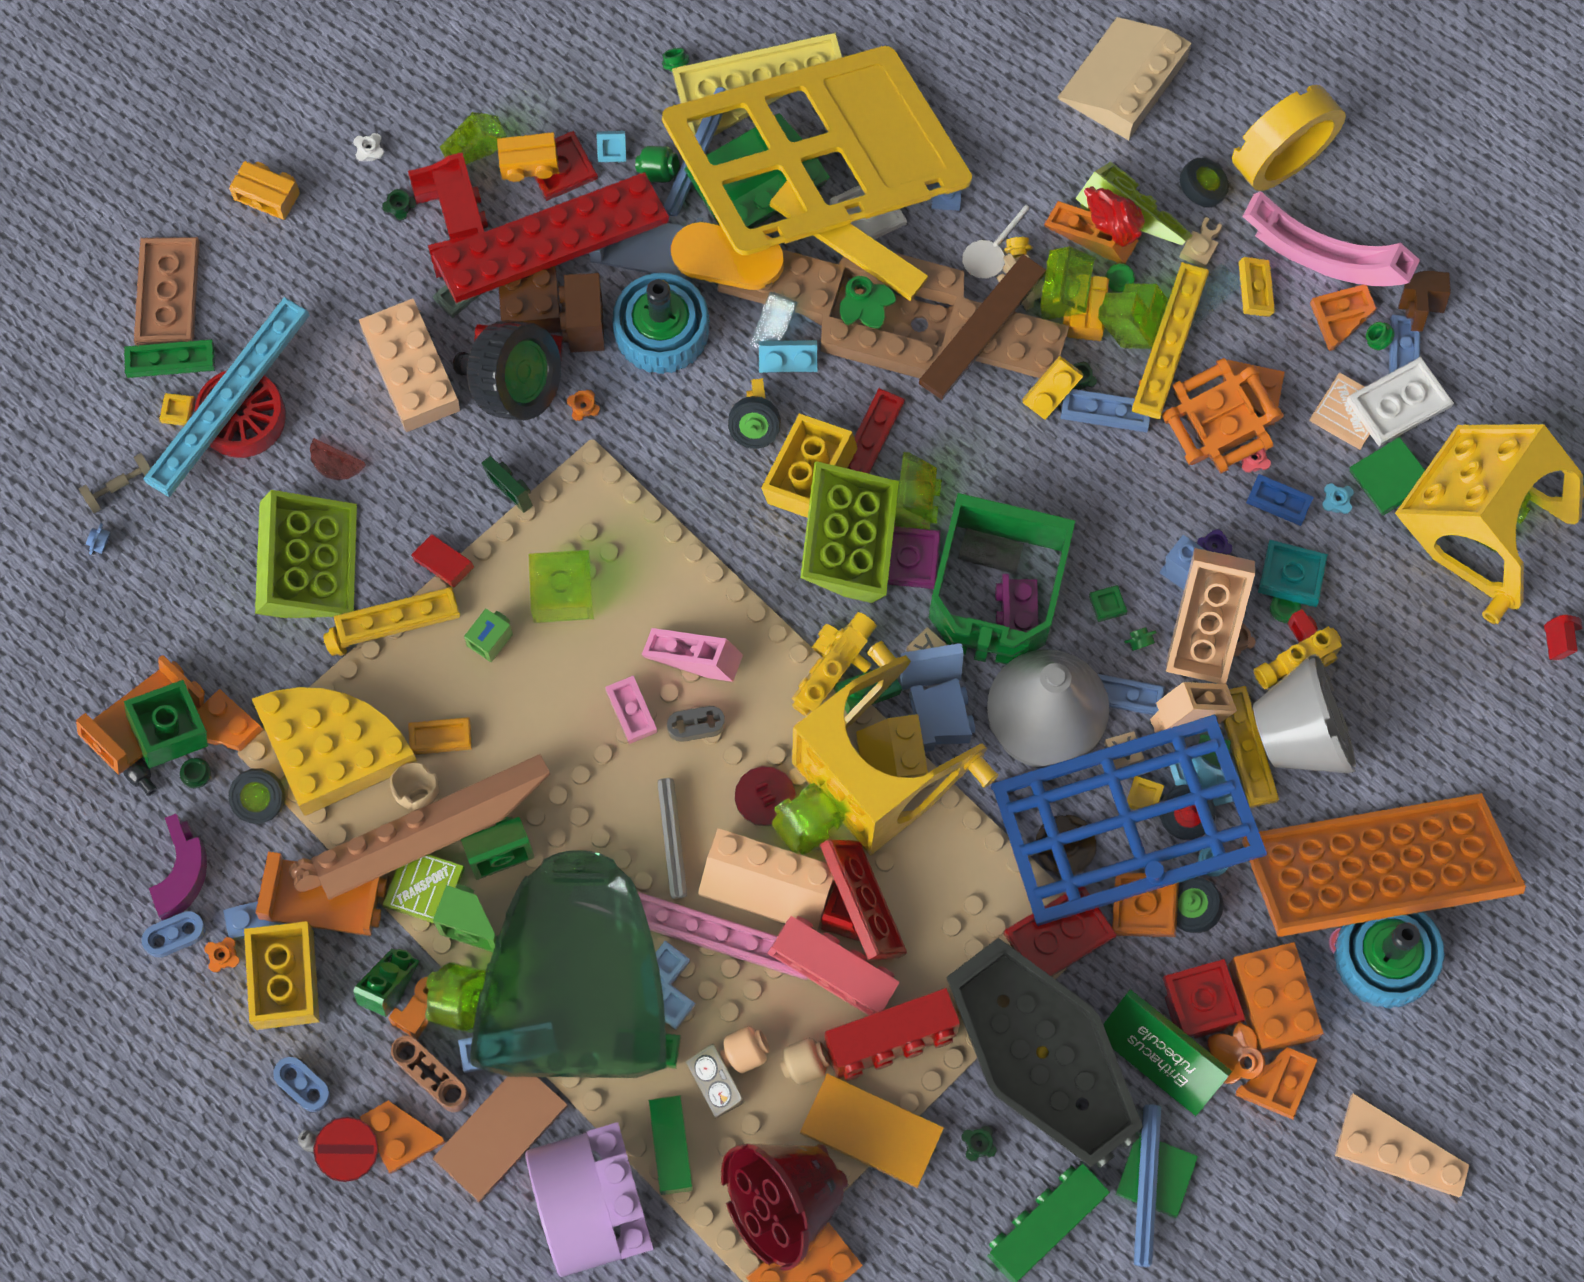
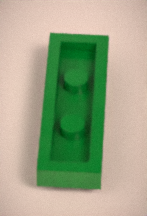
[124,339,215,378]

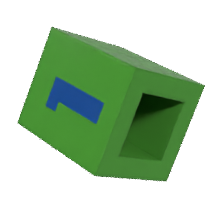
[464,608,513,662]

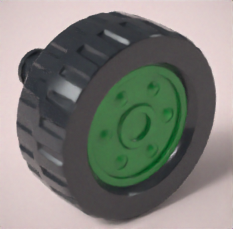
[453,320,561,421]

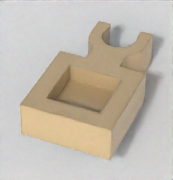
[1179,217,1222,269]

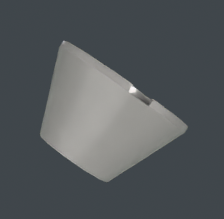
[1253,654,1356,773]

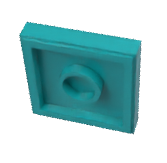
[1258,540,1328,607]

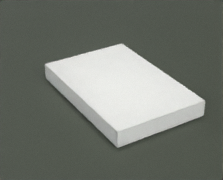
[1346,357,1454,447]

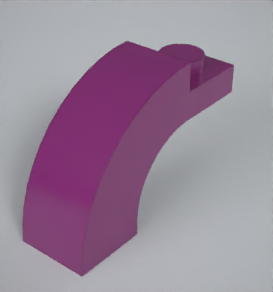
[149,813,207,921]

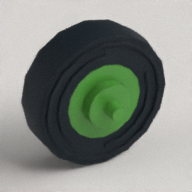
[728,396,781,449]
[1177,877,1224,934]

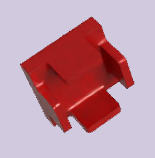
[1163,959,1245,1039]

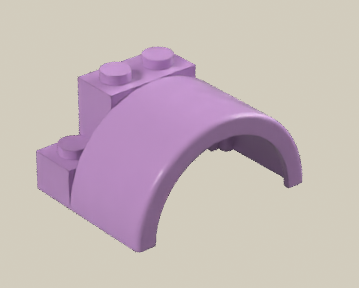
[525,1122,654,1277]

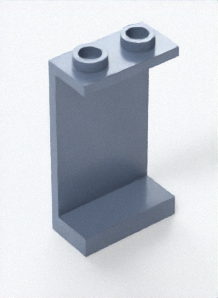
[590,217,703,281]

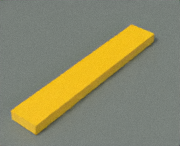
[770,181,928,301]
[1132,262,1209,420]

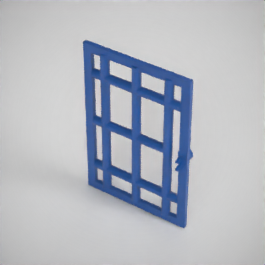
[991,714,1267,926]

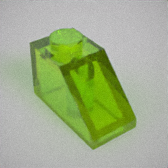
[440,112,507,164]

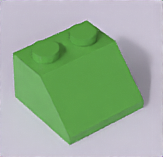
[433,884,501,954]

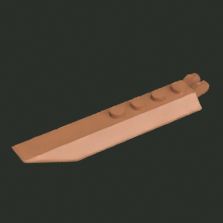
[289,754,550,900]

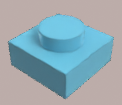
[597,131,626,162]

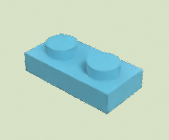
[759,340,817,373]

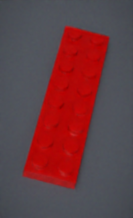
[432,172,669,303]

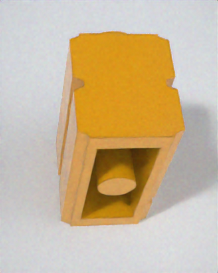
[497,132,559,182]
[229,161,300,220]
[1062,274,1109,341]

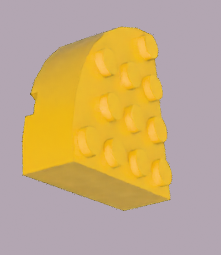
[252,687,417,816]

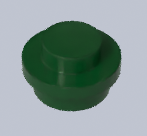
[180,758,211,789]

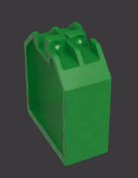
[928,493,1076,665]

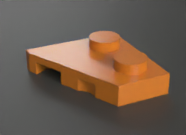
[197,689,263,751]
[1236,1047,1318,1120]
[360,1101,445,1174]

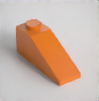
[1044,201,1139,263]

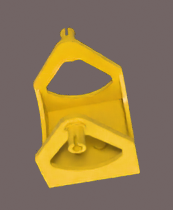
[1395,424,1584,624]
[792,641,999,856]

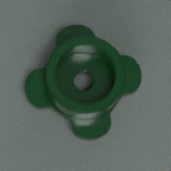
[382,189,416,221]
[1073,362,1097,390]
[961,1126,997,1161]

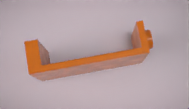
[76,655,205,775]
[256,852,387,936]

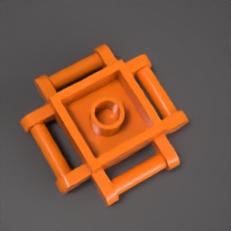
[1161,358,1284,474]

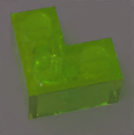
[1098,284,1168,349]

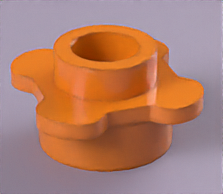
[567,390,600,421]
[204,937,239,973]

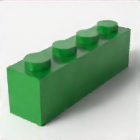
[987,1164,1110,1282]

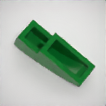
[649,1095,693,1195]

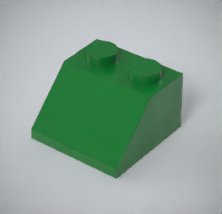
[461,816,535,880]

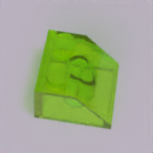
[1040,246,1095,320]
[894,452,942,530]

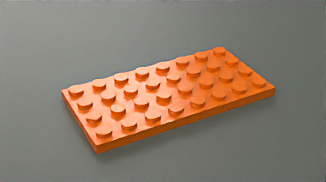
[1242,793,1526,937]

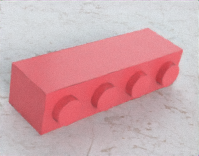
[767,916,899,1015]

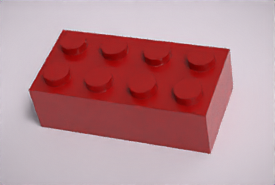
[824,988,960,1081]

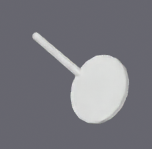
[962,205,1029,279]

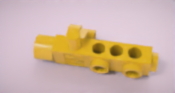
[791,612,877,716]

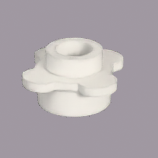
[353,133,384,161]

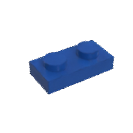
[1246,474,1314,526]

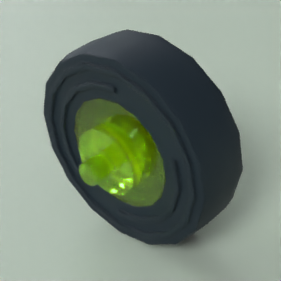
[1179,158,1229,207]
[229,768,285,824]

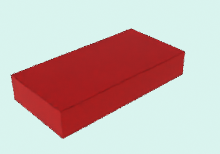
[411,534,474,588]

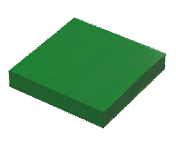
[1349,437,1425,516]
[1115,1133,1198,1218]

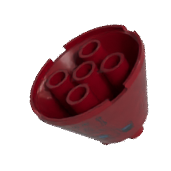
[721,1143,848,1271]

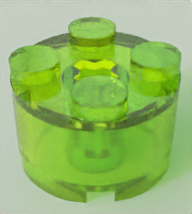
[772,783,844,855]
[425,962,497,1033]

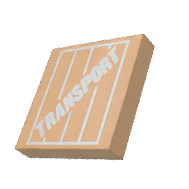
[1309,372,1370,450]

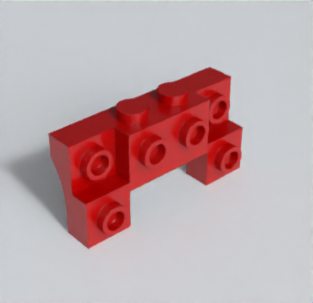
[408,152,488,278]

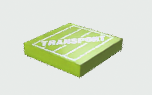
[383,854,465,923]

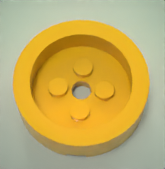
[1232,85,1346,191]

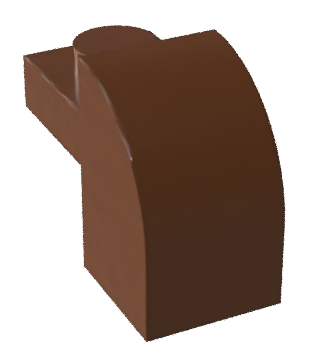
[1398,271,1451,332]

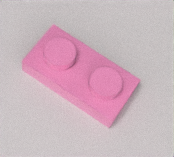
[605,676,657,744]

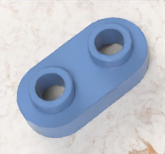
[142,911,205,958]
[273,1057,330,1112]

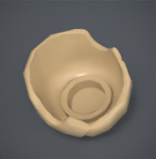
[390,762,439,810]

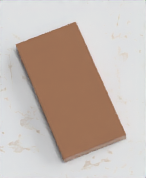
[134,237,200,346]
[432,1062,568,1203]

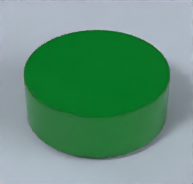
[1106,263,1135,292]
[1270,597,1301,623]

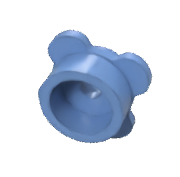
[86,523,111,555]

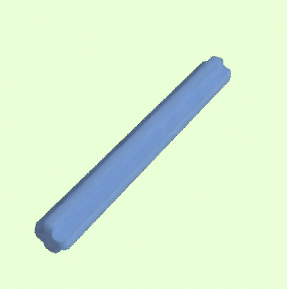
[663,87,727,217]
[1134,1104,1161,1267]

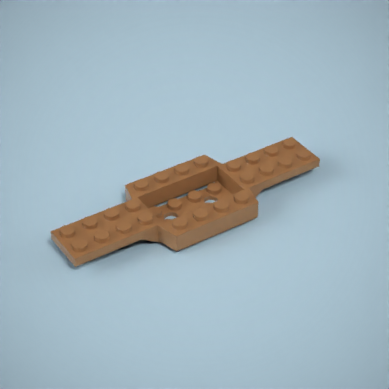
[718,250,1069,378]

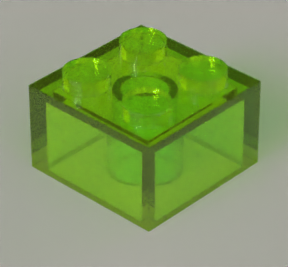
[528,550,594,623]

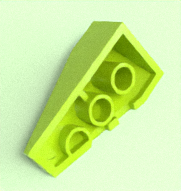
[1076,162,1193,245]

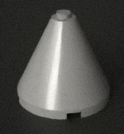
[987,649,1109,768]

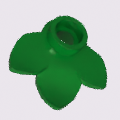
[840,276,896,328]

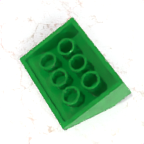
[684,113,830,229]

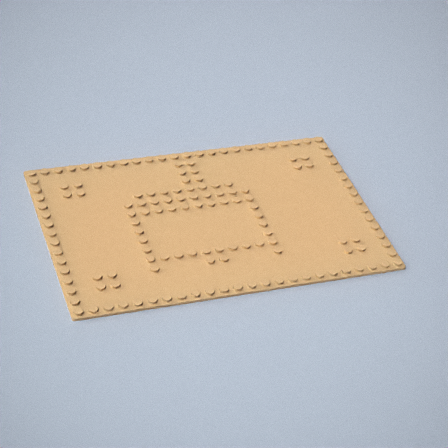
[238,440,1068,1282]

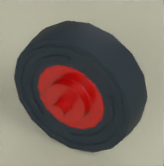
[1160,785,1216,840]

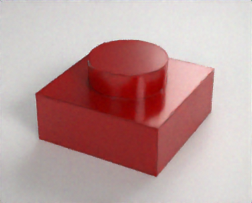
[1287,609,1318,643]

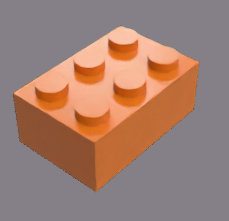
[1228,942,1323,1054]

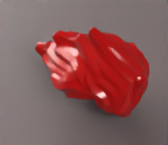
[1084,186,1145,247]

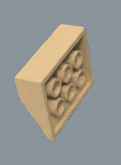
[1058,17,1192,141]

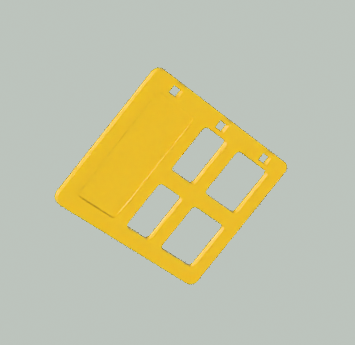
[662,46,972,255]

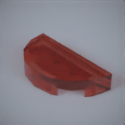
[310,438,366,480]

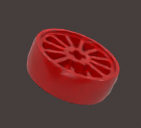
[195,371,286,458]

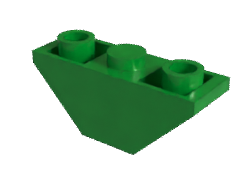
[353,948,419,1017]

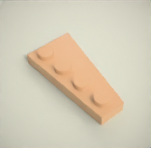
[1335,1093,1469,1197]

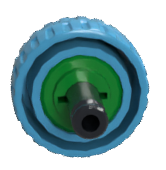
[613,273,710,374]
[1334,912,1445,1008]

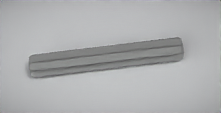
[657,778,687,899]

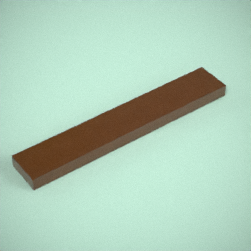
[919,254,1046,400]

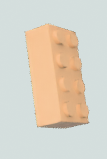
[359,298,460,432]
[1166,548,1255,684]

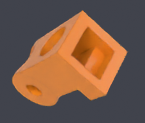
[388,977,444,1040]

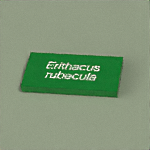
[1103,989,1232,1116]

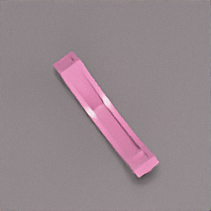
[1242,192,1420,286]

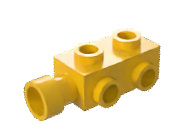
[1253,626,1342,689]

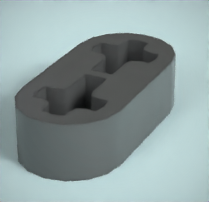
[667,706,725,742]

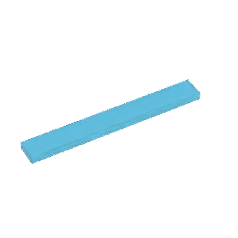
[143,297,310,498]

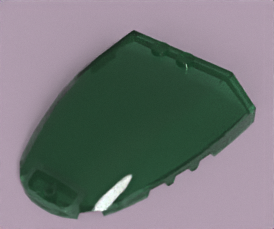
[470,850,667,1078]

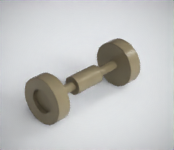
[78,453,151,514]

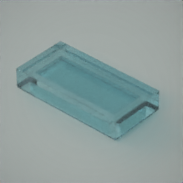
[750,291,798,349]

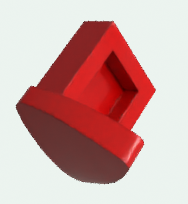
[1544,615,1583,660]

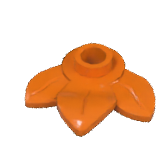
[1208,1023,1265,1084]

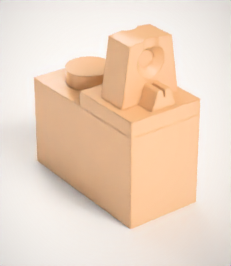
[1150,682,1237,733]

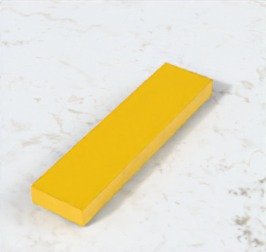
[334,587,460,647]
[1223,686,1279,808]

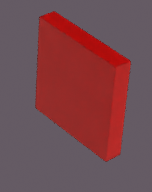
[534,130,598,201]

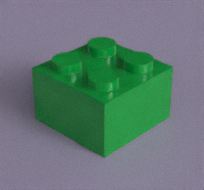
[124,680,208,769]

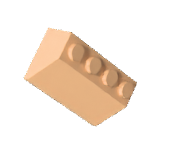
[698,828,835,932]

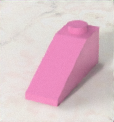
[642,628,743,682]

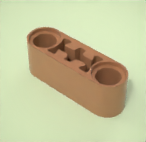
[391,1036,469,1112]

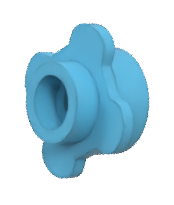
[1322,483,1354,514]

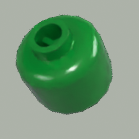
[635,146,679,183]

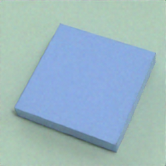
[900,643,963,690]

